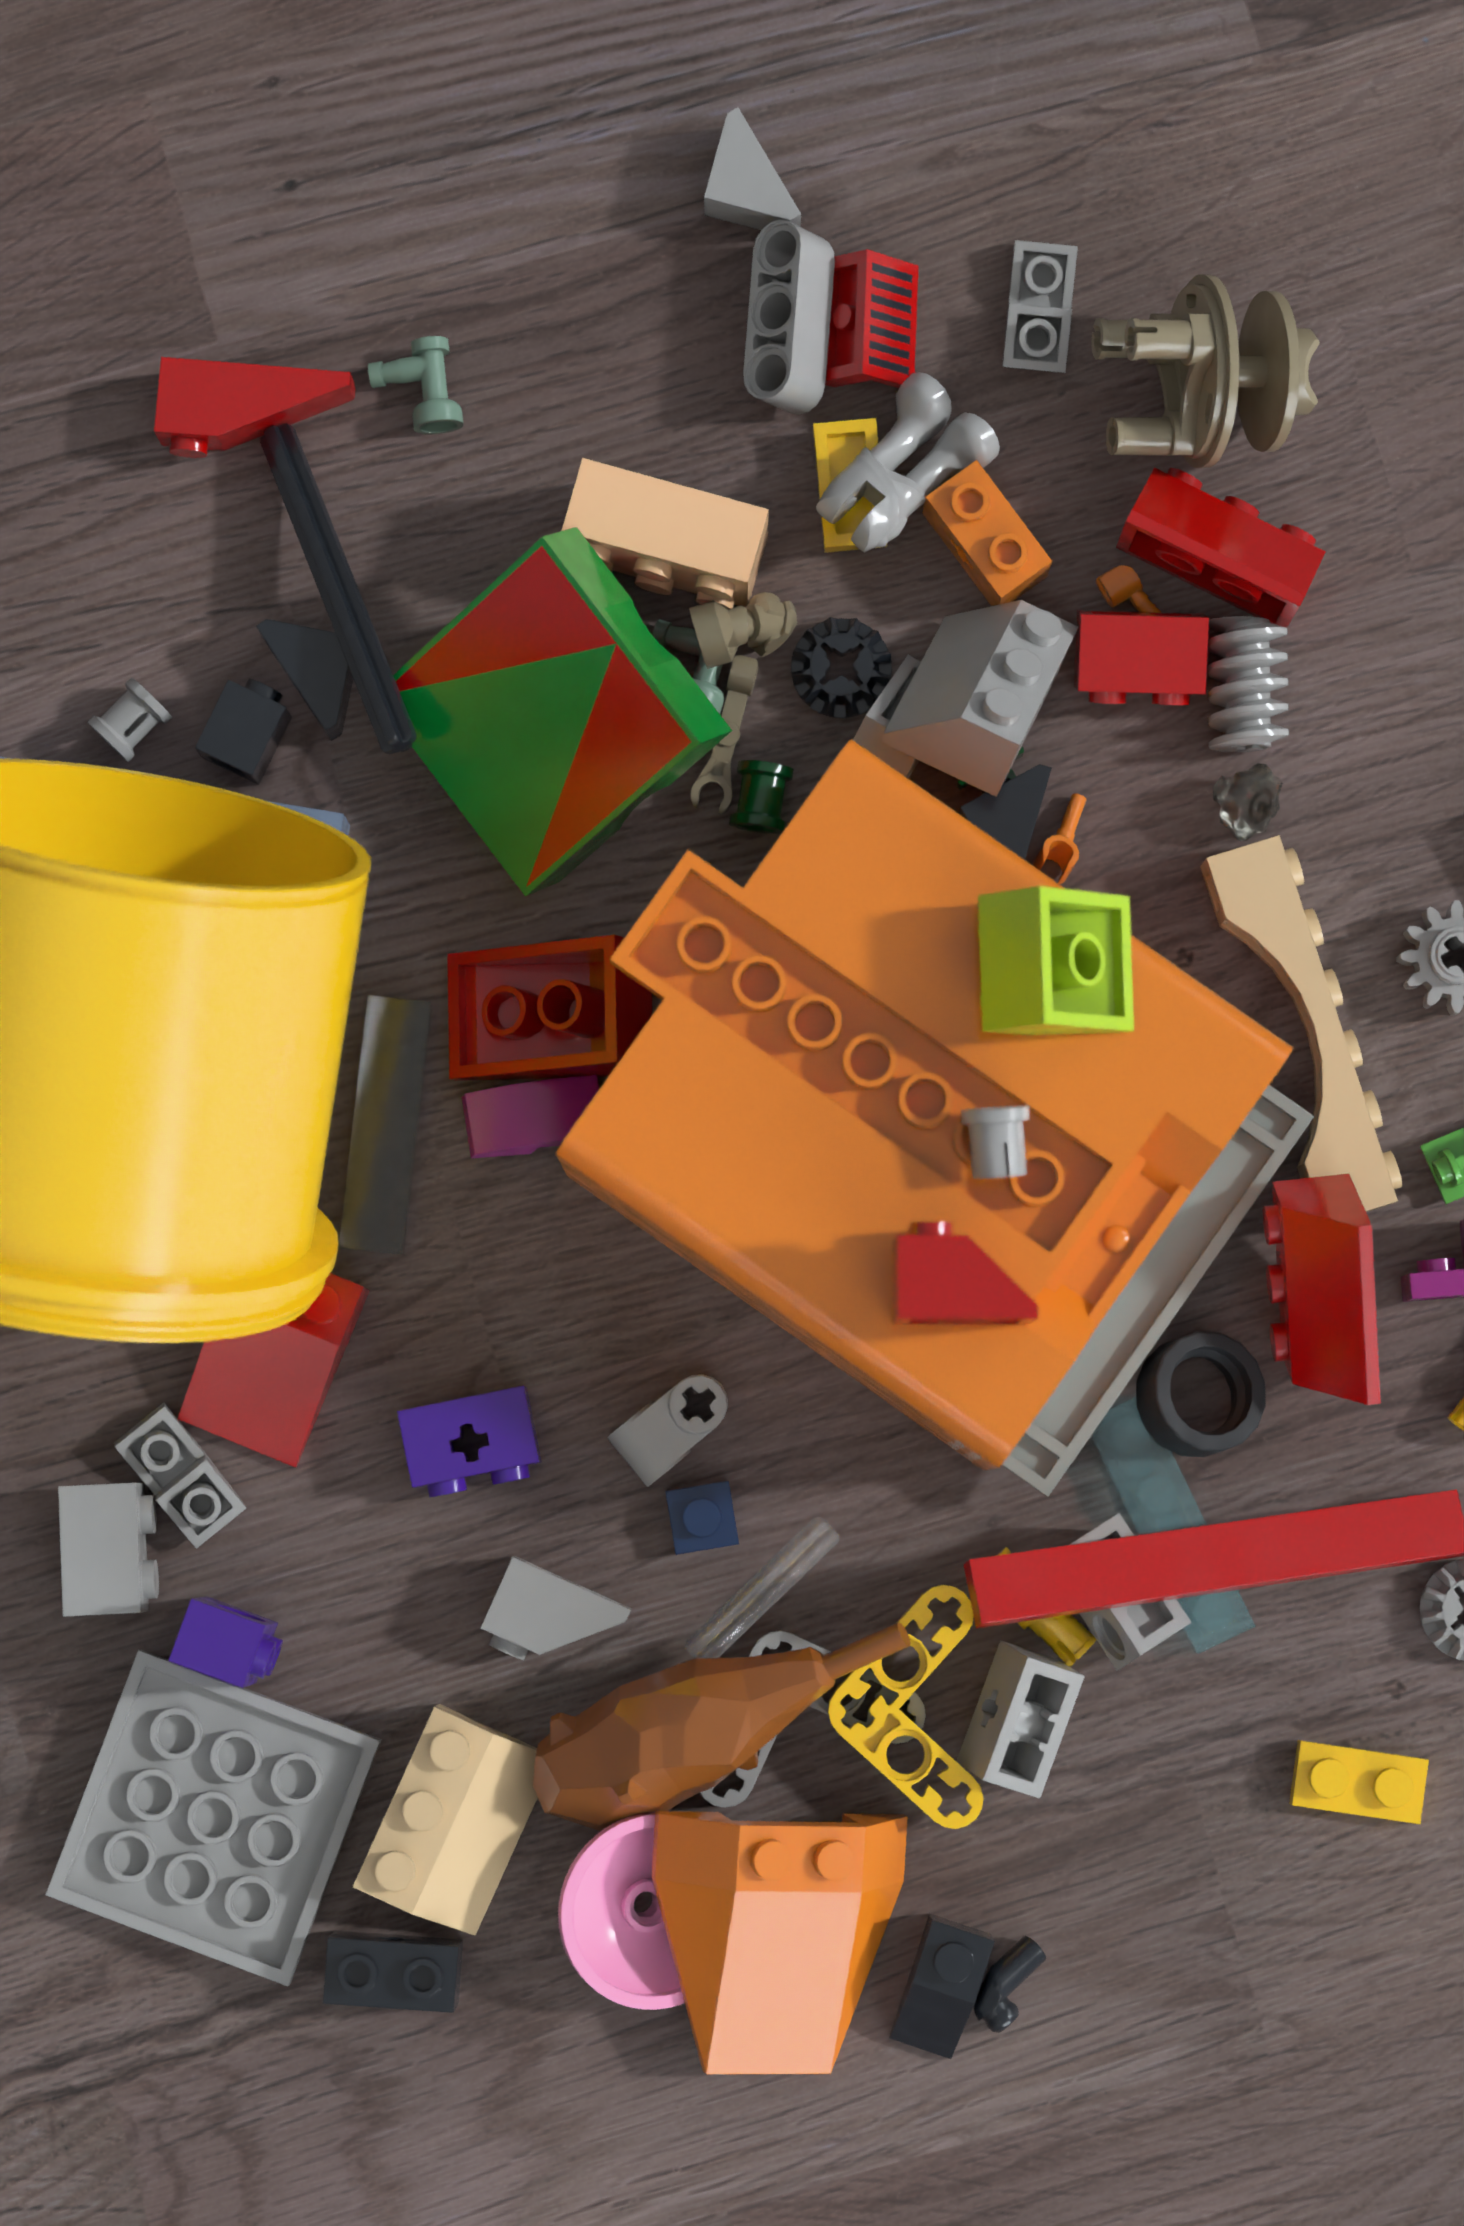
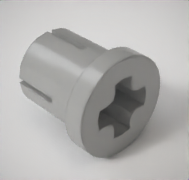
[961,1105,1030,1178]

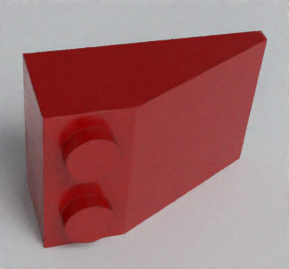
[447,934,652,1081]
[177,1273,370,1468]

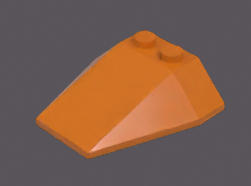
[652,1811,908,2074]

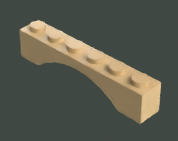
[1200,835,1402,1212]

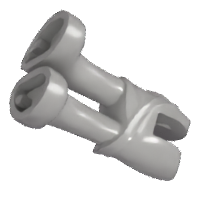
[816,372,1000,553]

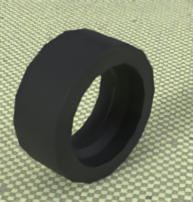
[1136,1331,1266,1457]

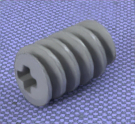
[1208,616,1289,752]

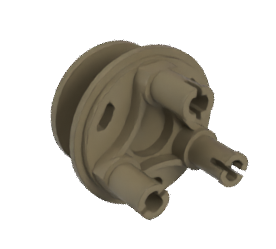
[1091,274,1319,468]

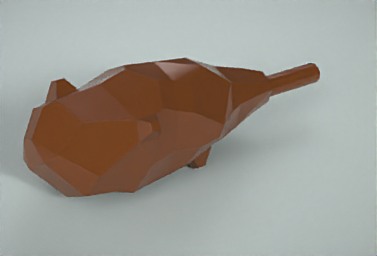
[533,1622,910,1831]

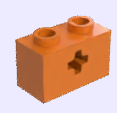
[922,460,1052,606]

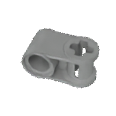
[607,1374,728,1487]

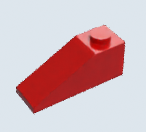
[154,357,356,458]

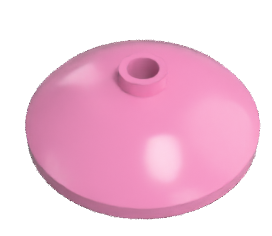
[558,1812,685,2010]

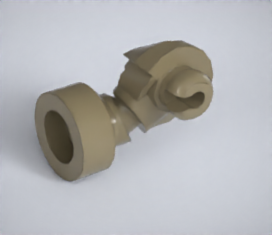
[689,592,797,669]

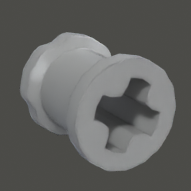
[87,677,172,762]

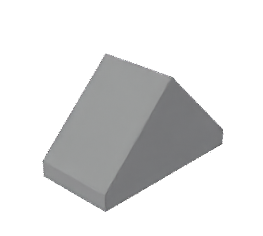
[704,107,801,230]

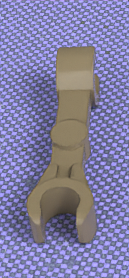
[691,655,758,815]

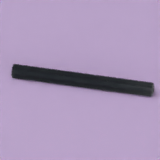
[260,423,417,755]

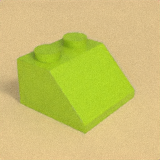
[978,886,1134,1035]

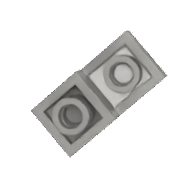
[1002,240,1078,373]
[114,1403,246,1549]

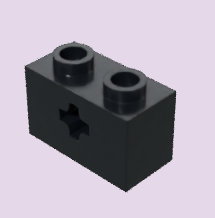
[323,1930,463,2013]

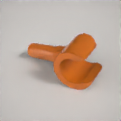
[1096,565,1161,612]
[1032,793,1086,884]

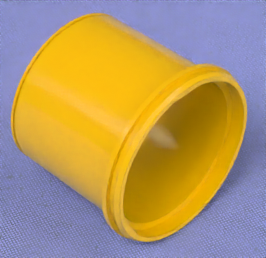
[0,759,371,1342]

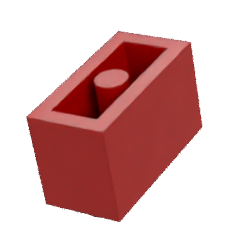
[1074,610,1209,705]

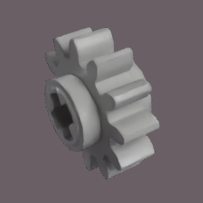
[1396,900,1464,1016]

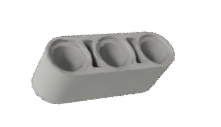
[743,219,835,415]

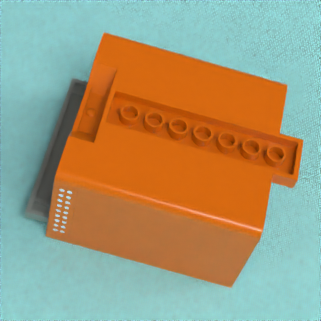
[556,739,1314,1497]

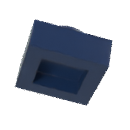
[665,1481,739,1555]

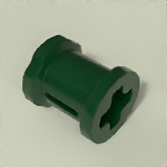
[729,760,794,834]

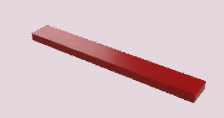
[963,1489,1464,1628]

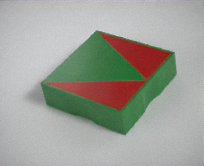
[393,527,732,897]

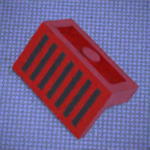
[825,249,919,388]

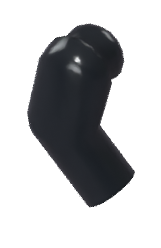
[973,1936,1046,2033]

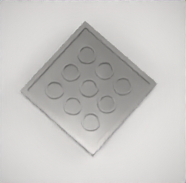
[46,1649,382,1986]

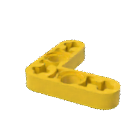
[828,1585,983,1829]

